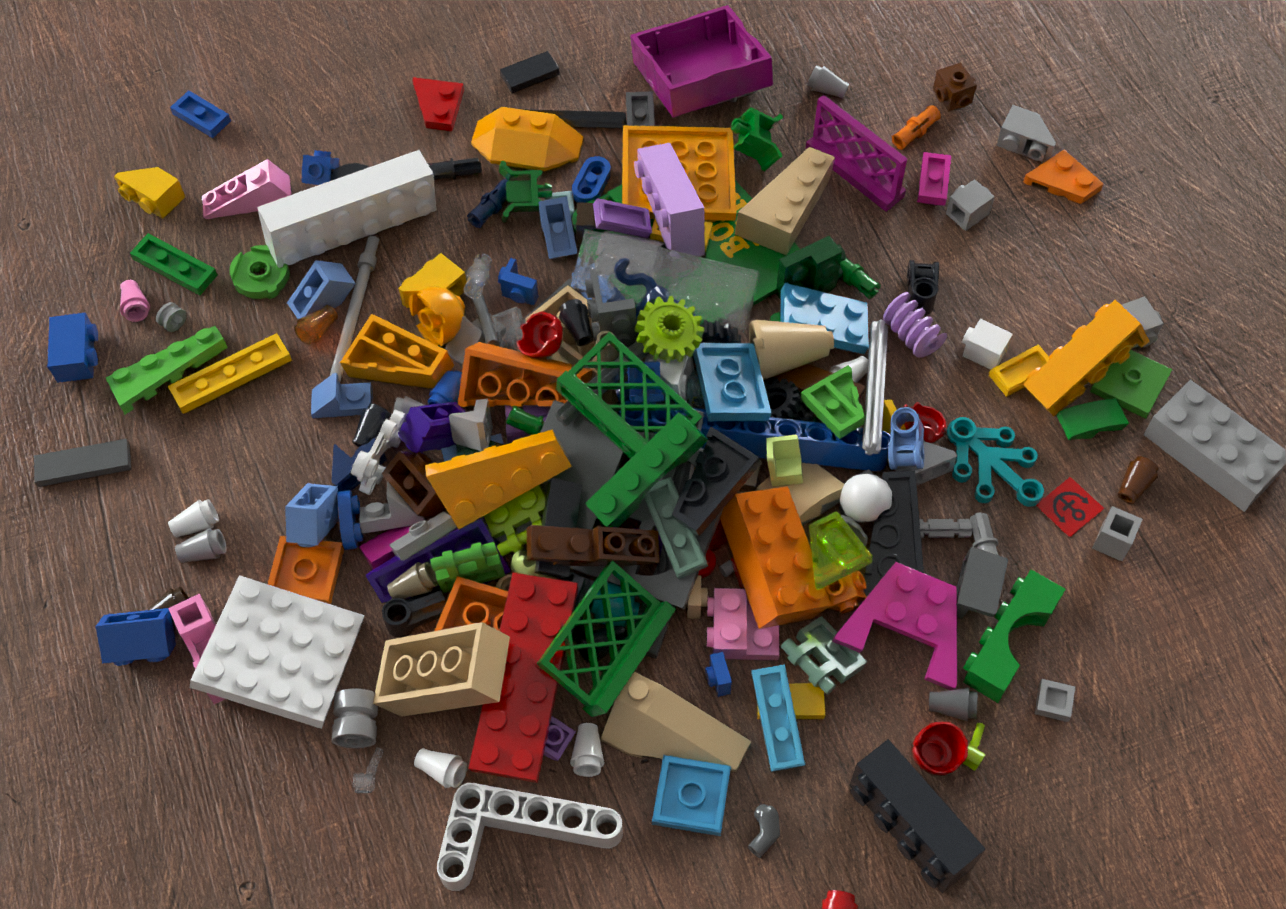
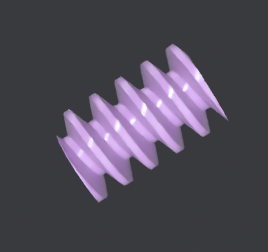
[883,292,947,358]

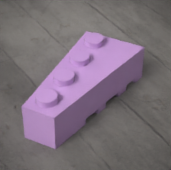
[634,143,705,262]

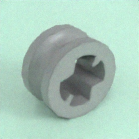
[156,302,186,332]

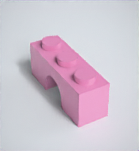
[168,594,225,705]

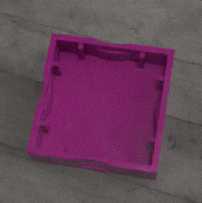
[630,5,773,117]

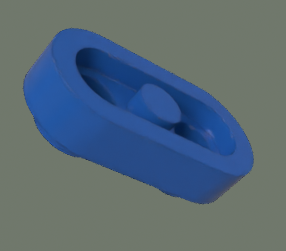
[572,156,611,203]
[337,490,363,550]

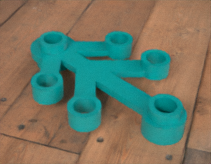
[946,417,1044,507]

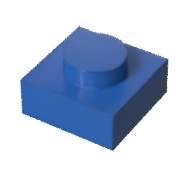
[705,652,732,697]

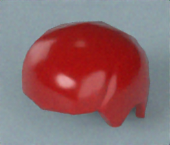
[516,311,563,358]
[903,402,946,443]
[912,722,968,776]

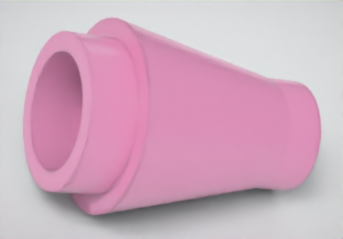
[120,280,150,322]

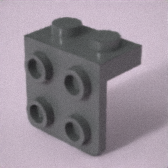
[585,268,637,348]

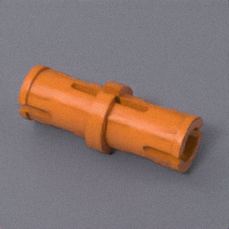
[892,105,941,150]

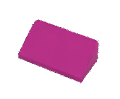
[359,526,411,570]

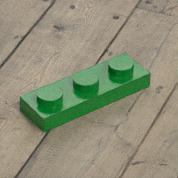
[130,233,218,295]

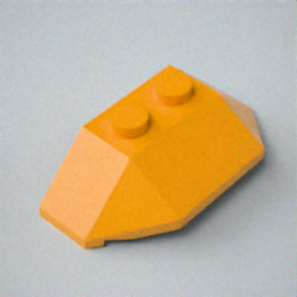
[471,107,584,171]

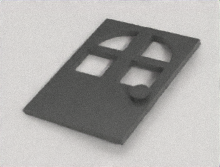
[496,400,724,610]

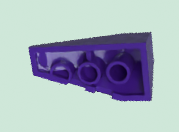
[366,516,511,603]

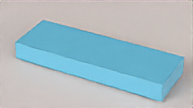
[751,664,805,772]

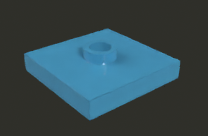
[652,755,731,836]

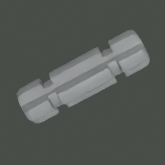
[919,519,973,538]

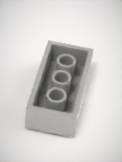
[1144,379,1286,512]

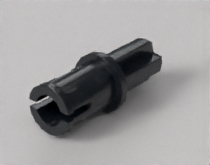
[427,158,482,180]

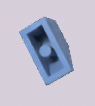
[287,260,356,323]

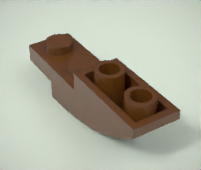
[526,525,659,566]

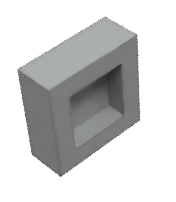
[1035,679,1075,722]

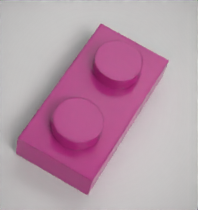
[917,152,951,206]

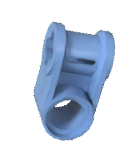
[888,407,925,470]

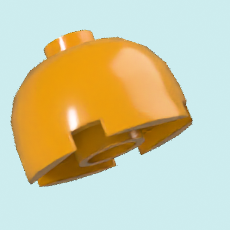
[409,286,465,346]

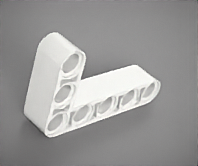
[437,783,623,891]

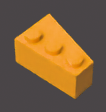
[340,314,454,389]

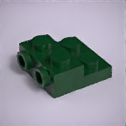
[776,235,846,300]

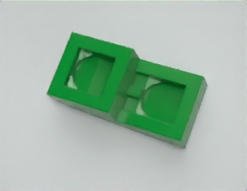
[1056,399,1129,440]

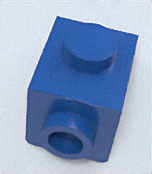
[301,150,340,185]
[498,258,539,305]
[627,361,664,405]

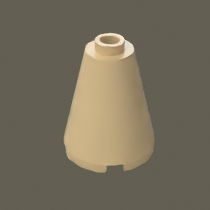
[749,320,834,380]

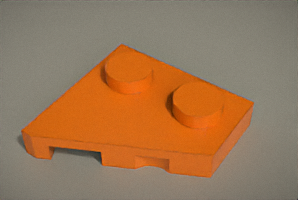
[1023,149,1104,204]

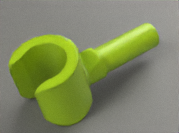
[963,723,986,771]

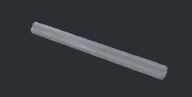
[862,319,888,456]

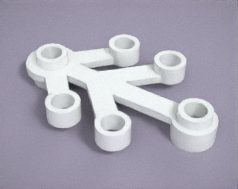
[351,409,406,495]

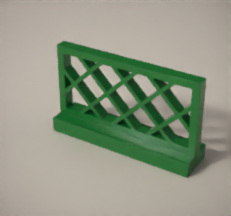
[556,332,702,459]
[537,560,676,717]

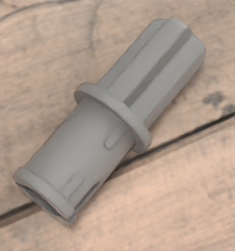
[970,512,998,555]

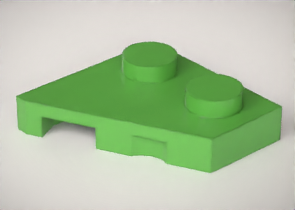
[801,365,865,439]

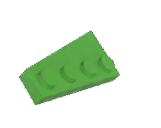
[106,326,228,415]

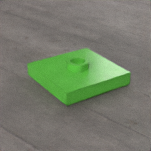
[1090,350,1172,419]

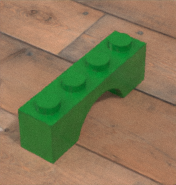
[585,412,708,528]
[963,569,1066,703]

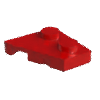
[412,77,464,131]

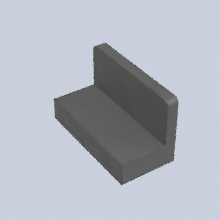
[956,547,1008,619]

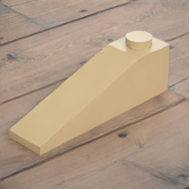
[601,672,751,772]

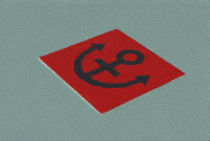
[1035,477,1104,537]

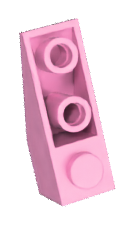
[202,159,291,219]

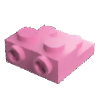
[707,588,779,660]

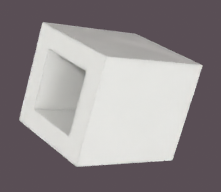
[962,318,1013,369]

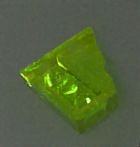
[809,511,872,590]

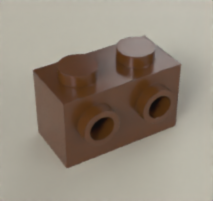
[382,450,446,518]

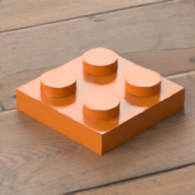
[268,536,344,604]

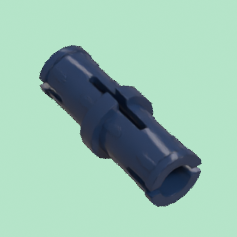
[467,179,508,228]

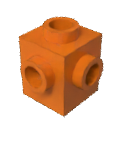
[819,559,867,613]

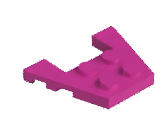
[832,562,957,690]

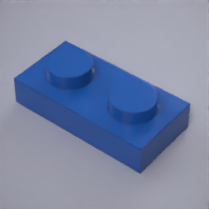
[170,90,231,138]

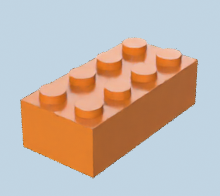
[720,486,831,629]

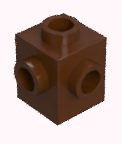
[933,62,977,112]

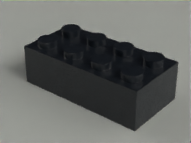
[849,739,986,894]

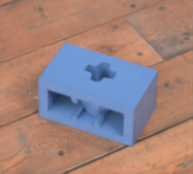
[285,483,338,547]

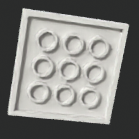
[190,575,364,729]

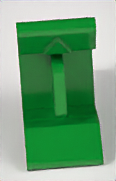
[731,107,783,172]
[498,161,552,223]

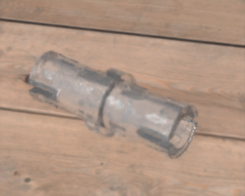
[464,253,492,298]

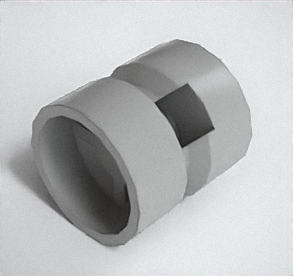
[331,688,378,748]

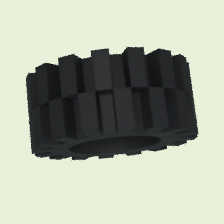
[764,378,806,421]

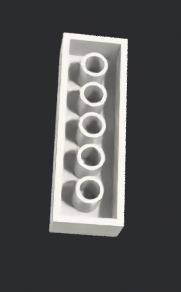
[257,150,437,268]

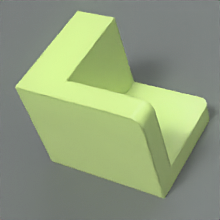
[766,435,803,487]

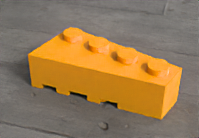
[1023,300,1150,417]

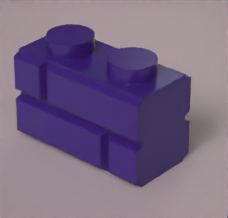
[398,402,466,453]

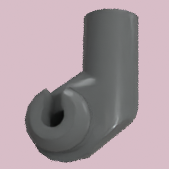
[748,804,780,858]

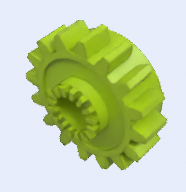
[635,296,704,363]

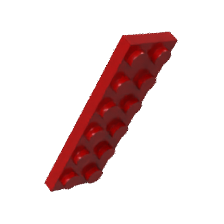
[468,572,579,783]

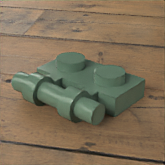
[781,616,867,695]

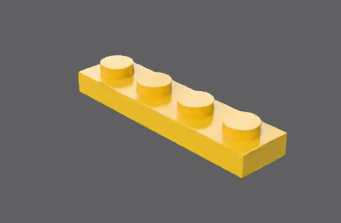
[168,333,292,414]

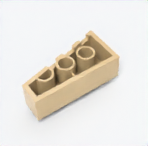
[735,147,835,256]

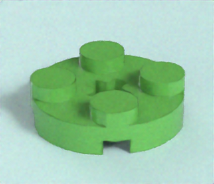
[230,245,290,299]

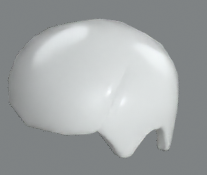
[840,474,892,522]

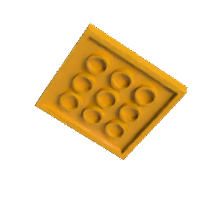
[622,125,736,221]

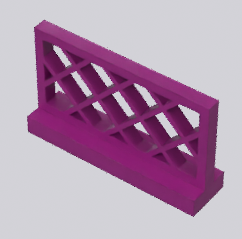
[805,95,907,212]

